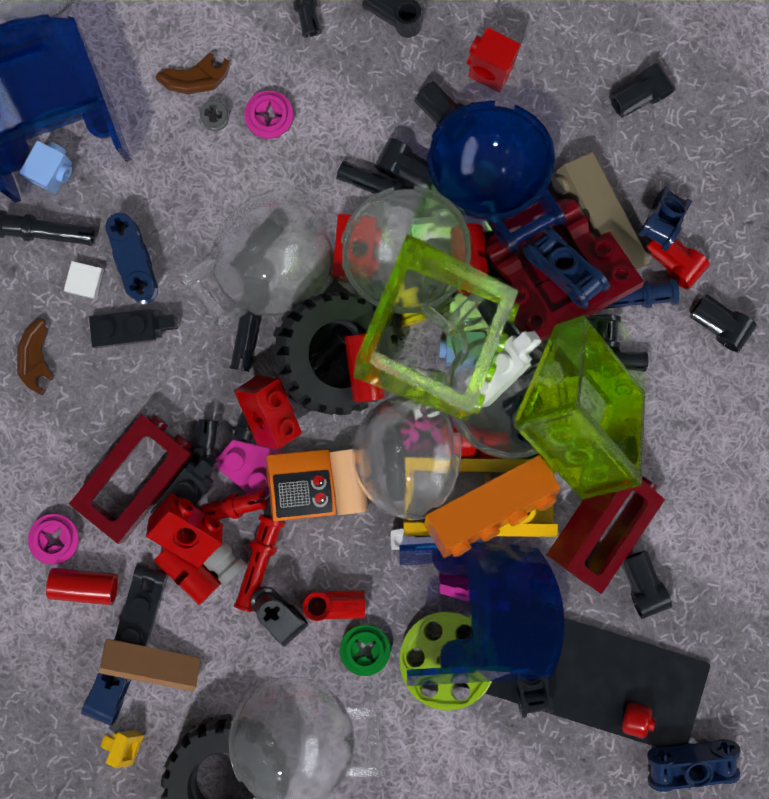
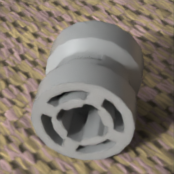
[203,542,248,587]

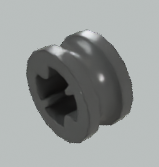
[199,100,229,131]

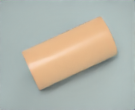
[330,448,369,515]

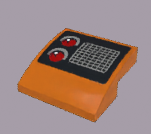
[266,449,336,521]

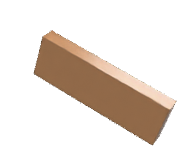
[98,639,201,692]

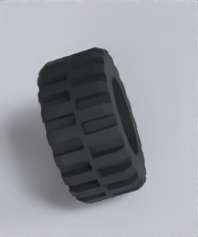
[270,291,399,415]
[160,714,289,799]

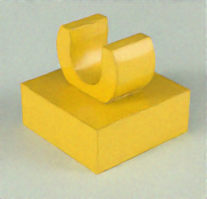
[100,730,145,769]

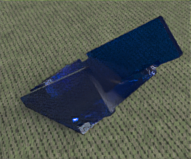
[0,14,132,203]
[399,540,565,686]

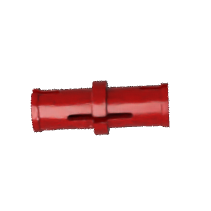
[202,489,268,520]

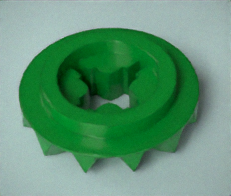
[340,624,390,676]

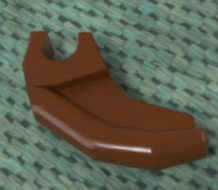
[156,53,231,95]
[17,318,54,395]

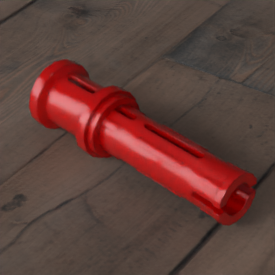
[233,514,286,612]

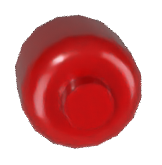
[622,702,656,738]

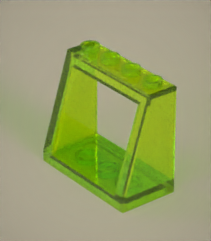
[354,234,520,422]
[515,315,646,499]

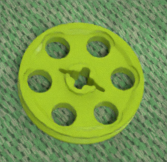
[399,612,496,711]

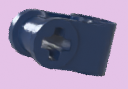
[81,673,131,726]

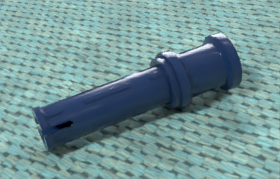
[603,277,679,309]

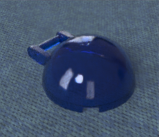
[427,100,566,253]

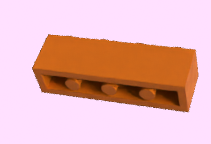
[424,455,561,558]

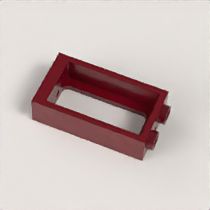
[69,414,195,544]
[546,460,665,594]

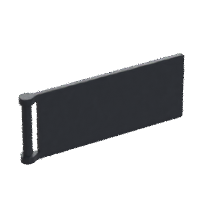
[455,600,710,747]

